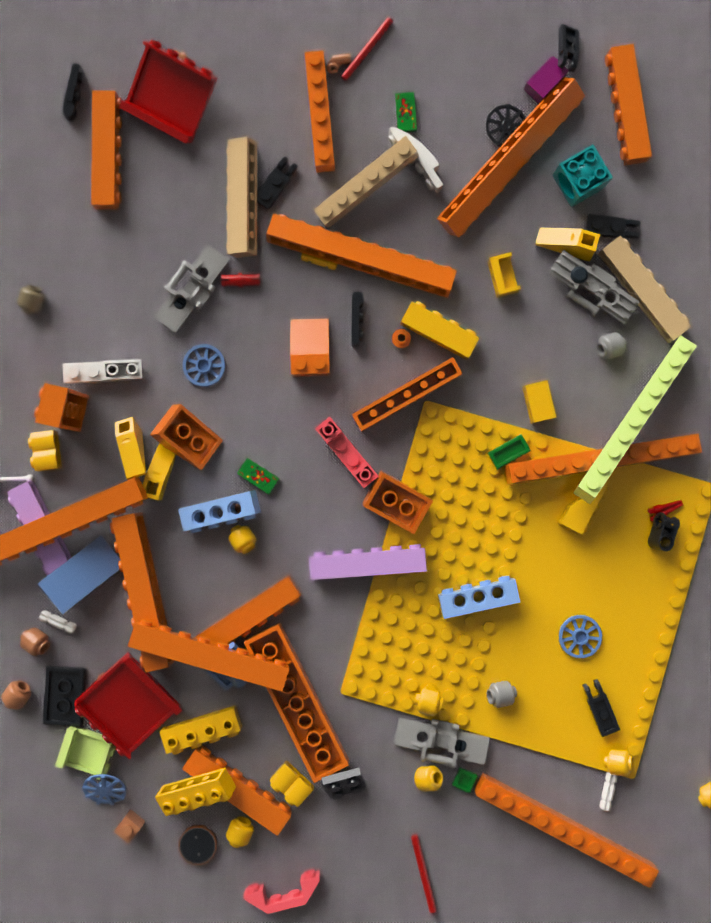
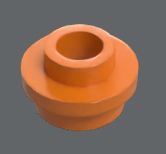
[392,329,411,348]

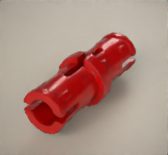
[221,273,261,288]

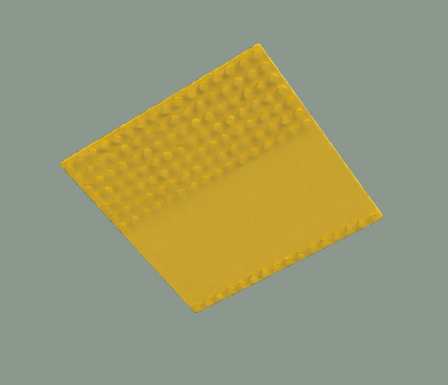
[341,401,711,779]

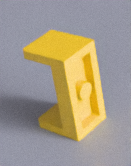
[487,252,521,298]
[522,380,556,424]

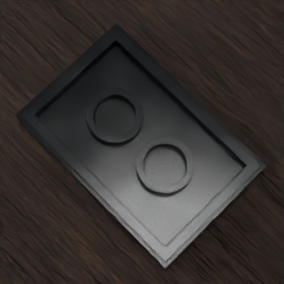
[43,665,86,727]

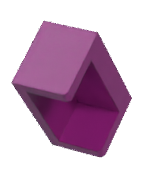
[524,55,569,104]

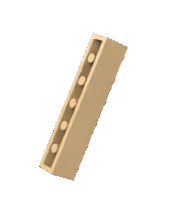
[314,136,419,228]
[226,137,257,258]
[598,236,692,343]

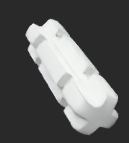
[39,610,77,634]
[599,772,618,811]

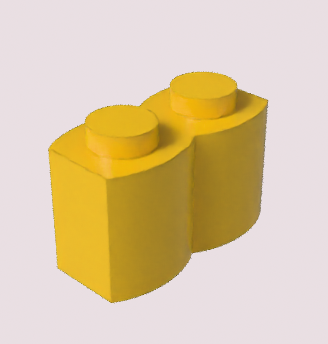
[28,430,62,472]
[269,760,314,807]

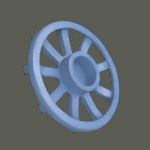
[183,344,226,387]
[558,615,602,658]
[82,774,127,805]

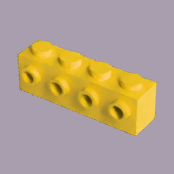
[400,301,479,360]
[159,705,243,755]
[155,768,236,816]

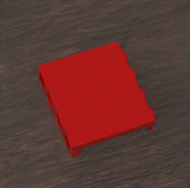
[119,39,218,144]
[74,652,182,760]

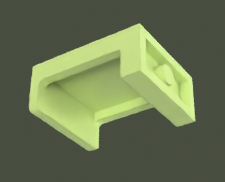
[55,726,116,780]

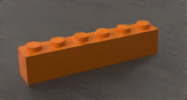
[605,43,652,166]
[304,50,335,173]
[91,90,122,210]
[352,357,463,432]
[193,575,302,645]
[182,746,292,836]

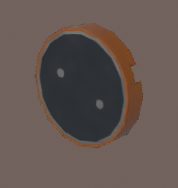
[178,825,217,865]

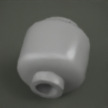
[596,332,627,360]
[486,681,517,708]

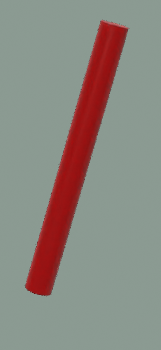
[341,17,393,81]
[411,834,437,913]

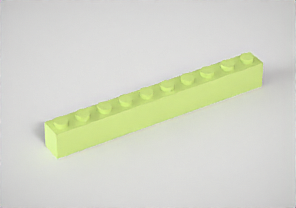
[573,335,697,504]

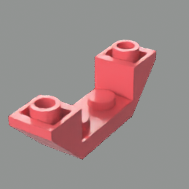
[315,416,379,488]
[243,869,321,914]

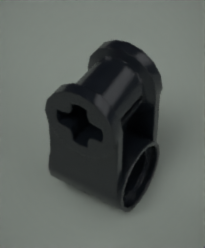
[648,512,680,551]

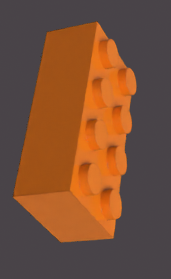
[34,383,89,432]

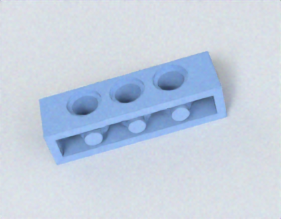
[178,490,261,534]
[438,576,521,619]

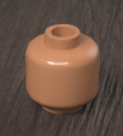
[20,627,50,656]
[1,681,31,710]

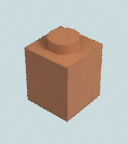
[113,809,145,844]

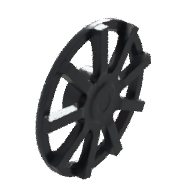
[486,104,526,147]

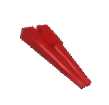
[647,500,683,522]

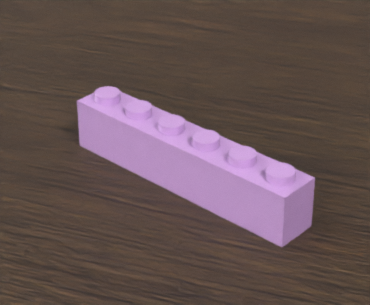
[7,481,72,576]
[309,544,427,580]

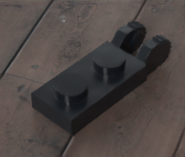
[558,24,579,72]
[62,63,85,122]
[257,156,298,210]
[586,214,641,239]
[351,291,363,347]
[582,679,620,737]

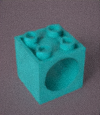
[552,144,613,208]

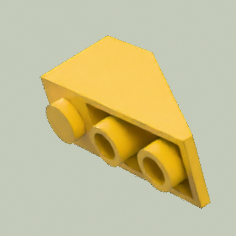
[535,228,600,262]
[115,417,146,480]
[142,443,176,500]
[558,482,609,535]

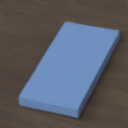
[37,536,120,614]

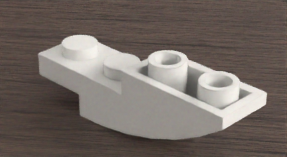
[388,126,443,194]
[62,359,142,383]

